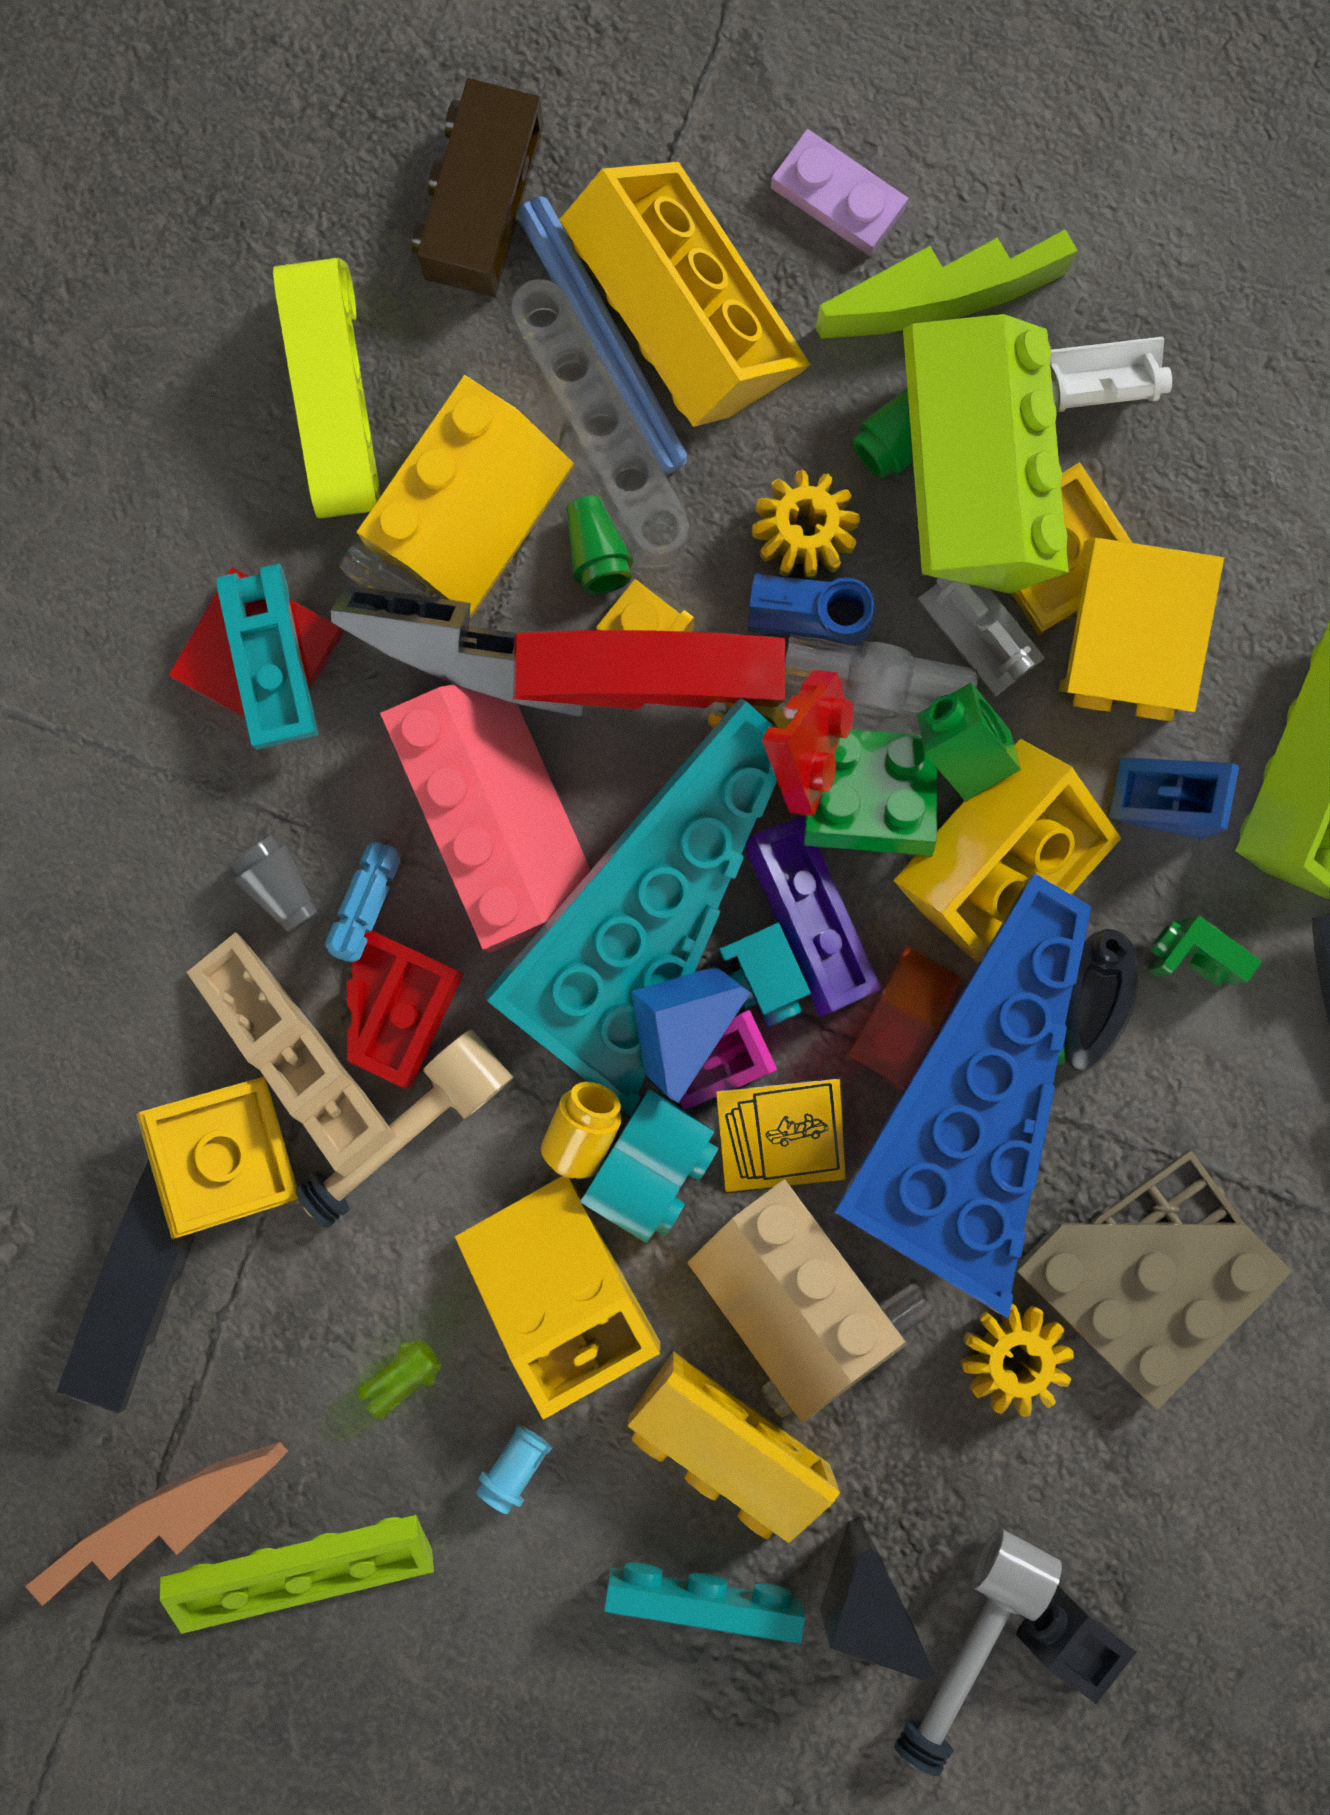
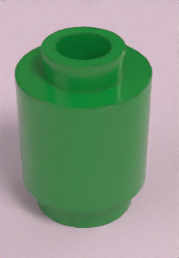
[851,387,913,479]

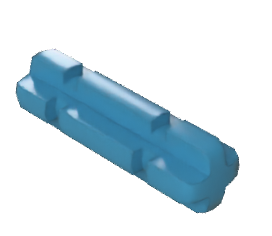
[325,841,400,962]

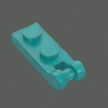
[216,563,319,750]

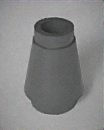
[229,835,318,933]

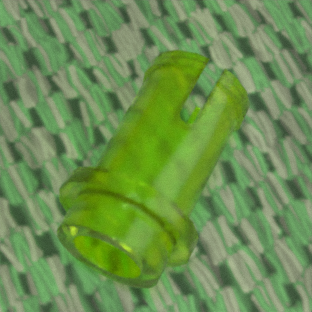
[356,1339,442,1420]

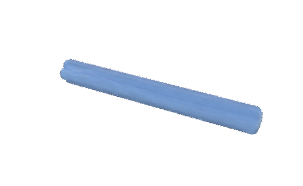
[518,196,687,476]

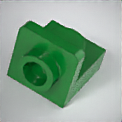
[1147,915,1262,986]

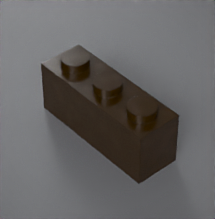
[412,78,544,298]

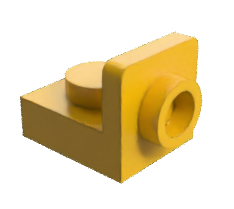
[596,579,694,632]

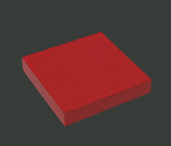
[169,567,344,718]

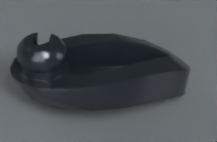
[1063,929,1138,1070]

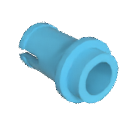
[476,1424,552,1514]

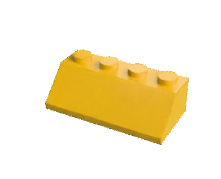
[559,162,811,427]

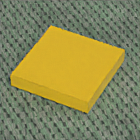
[1012,462,1132,636]
[136,1077,299,1239]

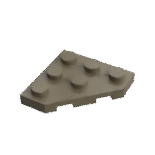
[1016,1223,1293,1411]

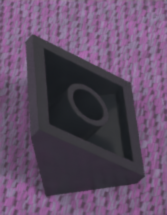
[820,1516,934,1680]

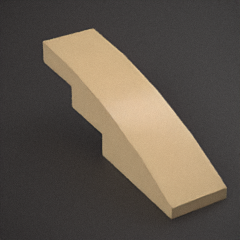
[187,932,395,1177]

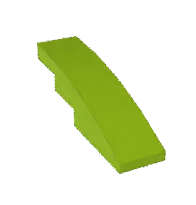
[815,229,1078,339]

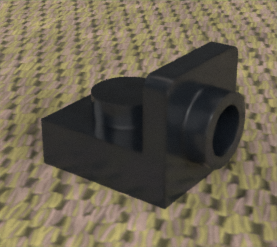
[1016,1585,1137,1704]

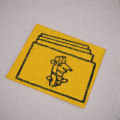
[716,1079,846,1192]

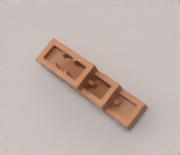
[25,1442,288,1606]

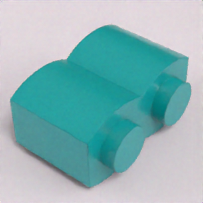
[580,1089,719,1243]

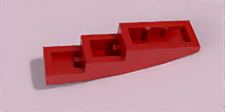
[513,630,785,710]

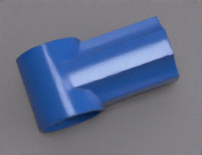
[748,574,875,648]

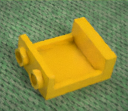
[1058,537,1224,722]

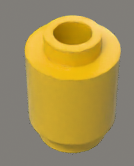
[541,1082,621,1178]

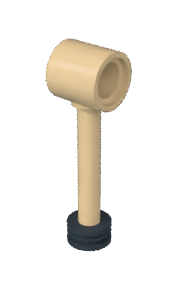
[295,1029,514,1228]

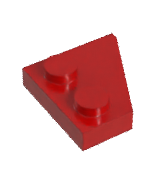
[762,670,853,816]
[347,931,464,1089]

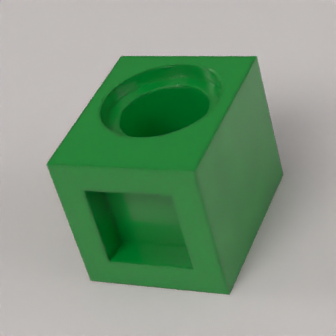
[916,682,1021,801]

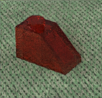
[842,946,961,1088]

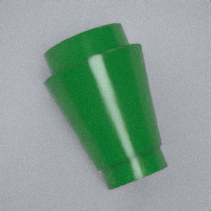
[566,495,633,595]

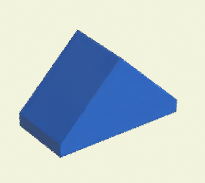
[1109,757,1239,840]
[631,967,751,1103]

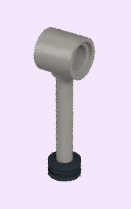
[894,1528,1062,1776]

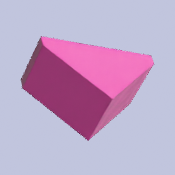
[680,1010,777,1110]

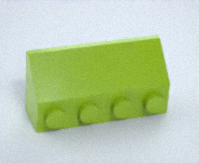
[903,314,1069,594]
[1235,620,1330,900]

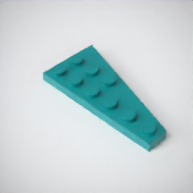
[484,698,777,1117]

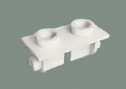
[1050,337,1172,413]

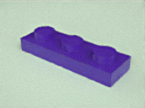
[745,815,882,1017]

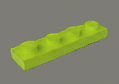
[160,1515,434,1634]

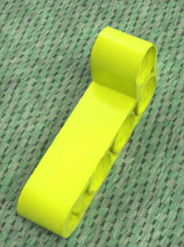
[273,257,381,519]

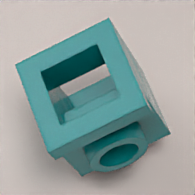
[719,923,811,1027]

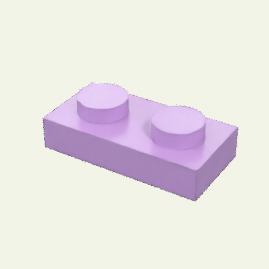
[771,129,909,257]

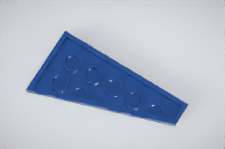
[832,873,1091,1318]

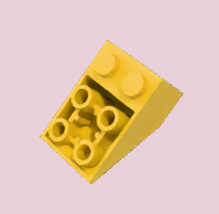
[455,1176,660,1420]

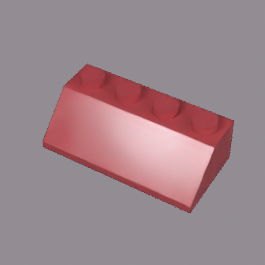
[380,684,591,953]

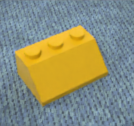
[357,375,575,619]
[893,739,1121,963]
[627,1351,840,1543]

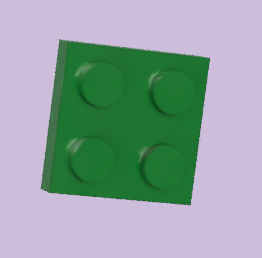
[804,729,937,856]

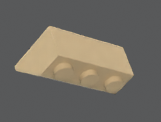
[687,1179,907,1423]

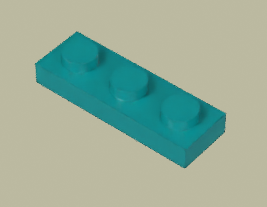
[604,1562,805,1644]

